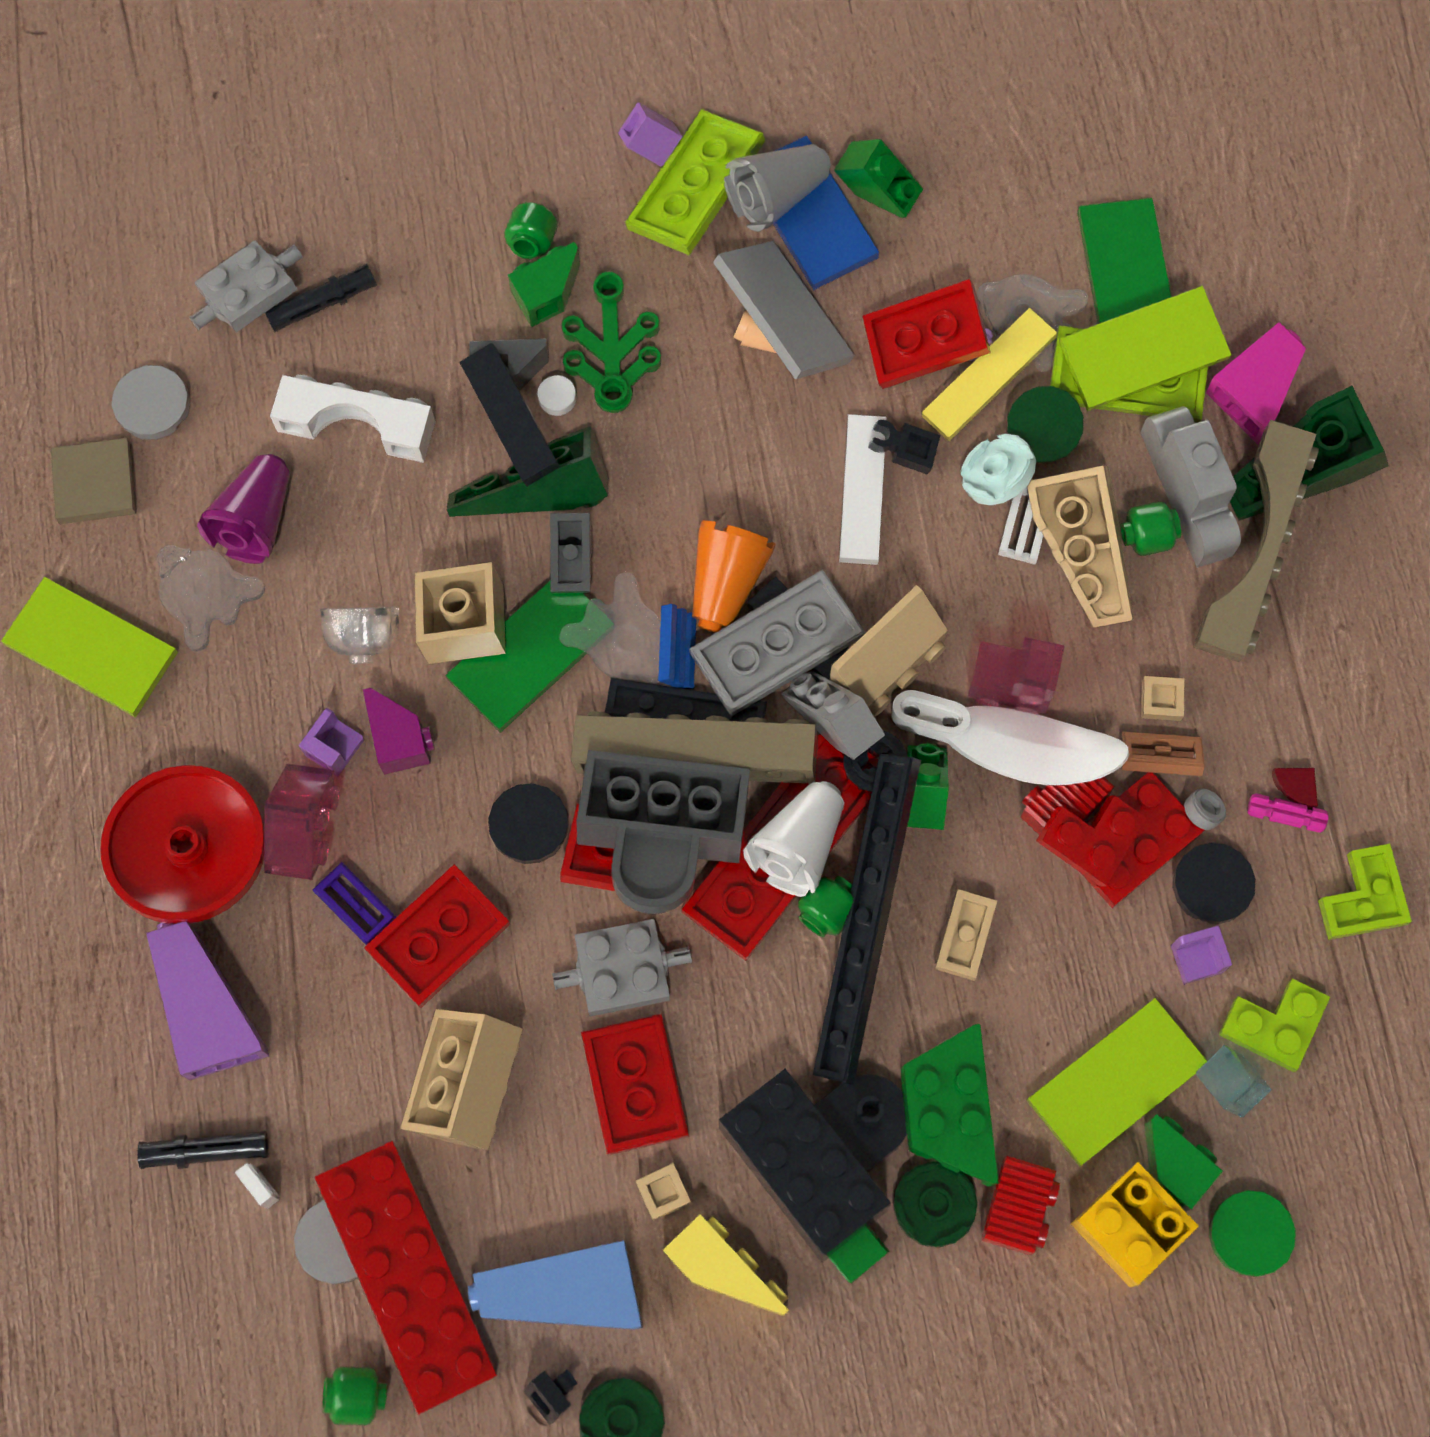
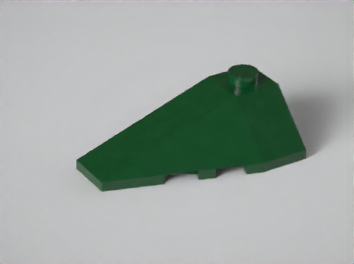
[1230,386,1389,521]
[447,426,609,517]

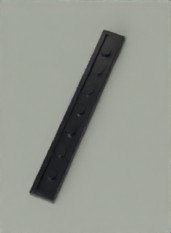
[812,754,921,1085]

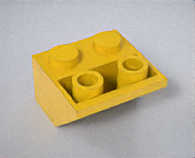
[1071,1162,1199,1288]

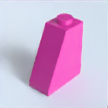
[1206,322,1306,446]

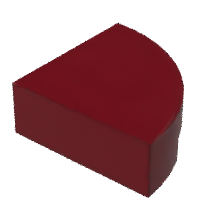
[1272,768,1318,810]

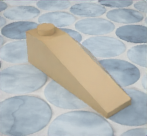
[1027,465,1133,627]

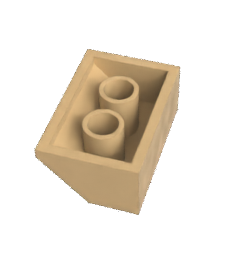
[830,585,948,717]
[400,1009,522,1150]

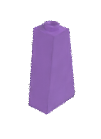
[146,922,269,1080]

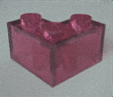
[968,637,1064,715]
[264,764,340,880]

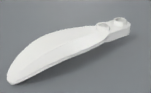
[892,690,1129,785]

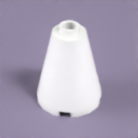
[743,781,844,897]

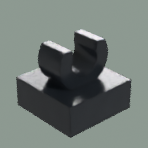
[523,1369,578,1425]

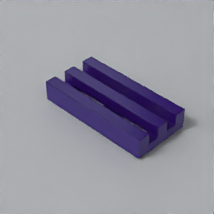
[312,862,396,945]

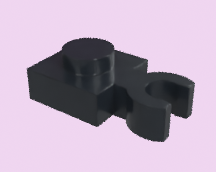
[868,420,941,474]

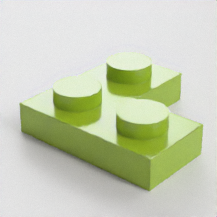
[1318,844,1412,940]
[1218,978,1330,1072]

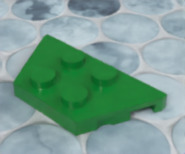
[900,1024,998,1187]

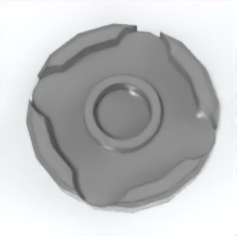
[112,365,190,440]
[294,1200,358,1285]

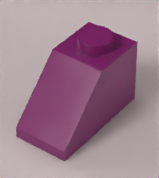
[363,688,435,775]

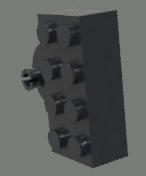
[718,1069,907,1263]

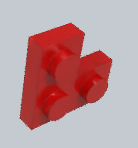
[1036,795,1146,886]

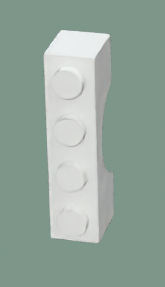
[270,375,435,463]

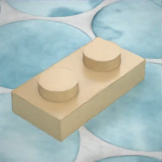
[935,889,997,981]

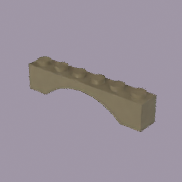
[1193,420,1319,662]

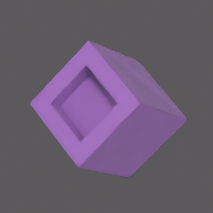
[618,102,682,166]
[298,708,364,777]
[1171,925,1232,984]

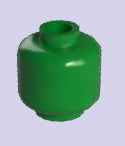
[504,202,558,259]
[1120,502,1181,556]
[798,876,853,937]
[322,1366,387,1426]

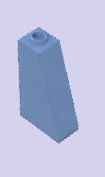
[468,1241,643,1330]

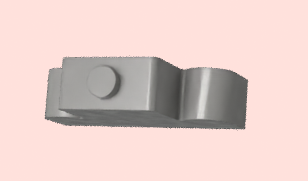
[1140,406,1241,568]

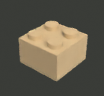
[415,562,506,664]

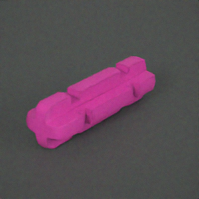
[1247,793,1329,833]

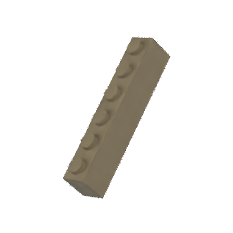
[571,711,818,784]

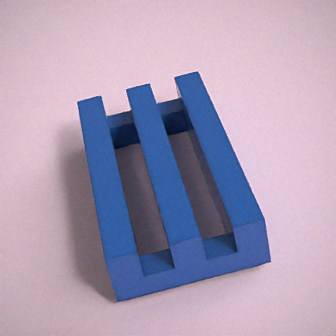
[658,603,697,690]

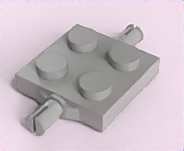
[189,240,303,333]
[552,919,692,1016]

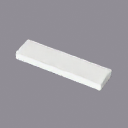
[839,414,886,565]

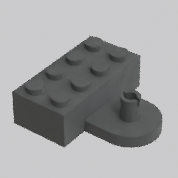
[576,750,750,914]

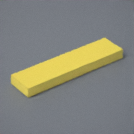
[922,308,1057,441]

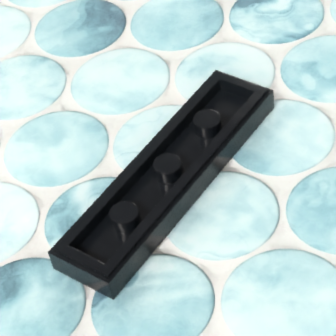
[459,343,560,487]
[605,677,767,722]

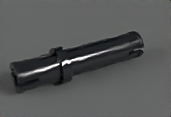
[265,263,377,332]
[137,1131,269,1169]

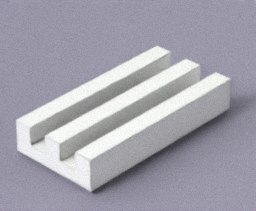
[998,487,1043,565]

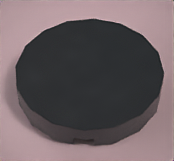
[488,783,569,864]
[1172,843,1256,925]

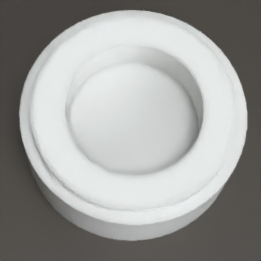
[538,375,576,416]

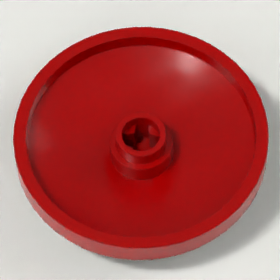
[100,765,266,924]

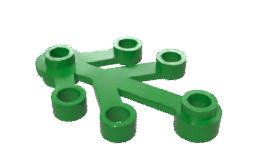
[561,272,661,413]

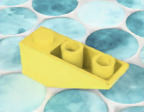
[663,1214,789,1316]

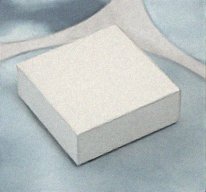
[235,1163,280,1209]

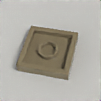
[51,438,136,524]

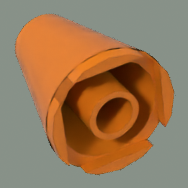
[692,520,776,633]

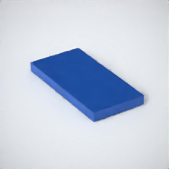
[773,135,879,290]

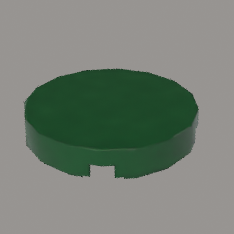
[1007,386,1084,463]
[893,1161,978,1248]
[579,1378,665,1437]

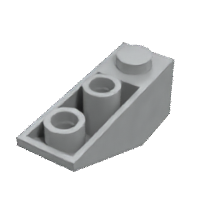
[781,671,885,760]

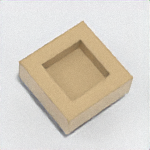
[1141,676,1185,721]
[635,1163,691,1221]

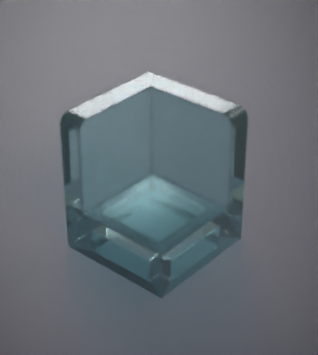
[1196,1045,1272,1118]

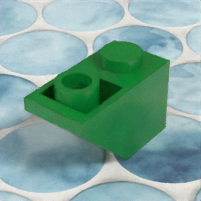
[833,139,923,218]
[508,242,580,328]
[907,743,949,830]
[1144,1114,1223,1212]

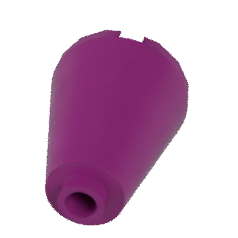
[197,454,290,564]

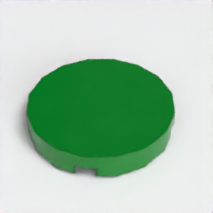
[1209,1190,1296,1277]

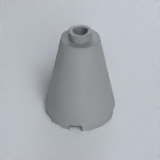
[724,144,831,232]

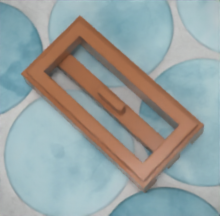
[1120,732,1205,776]

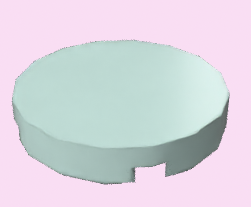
[961,434,1036,506]

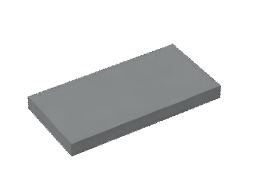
[713,241,855,380]
[689,569,865,717]

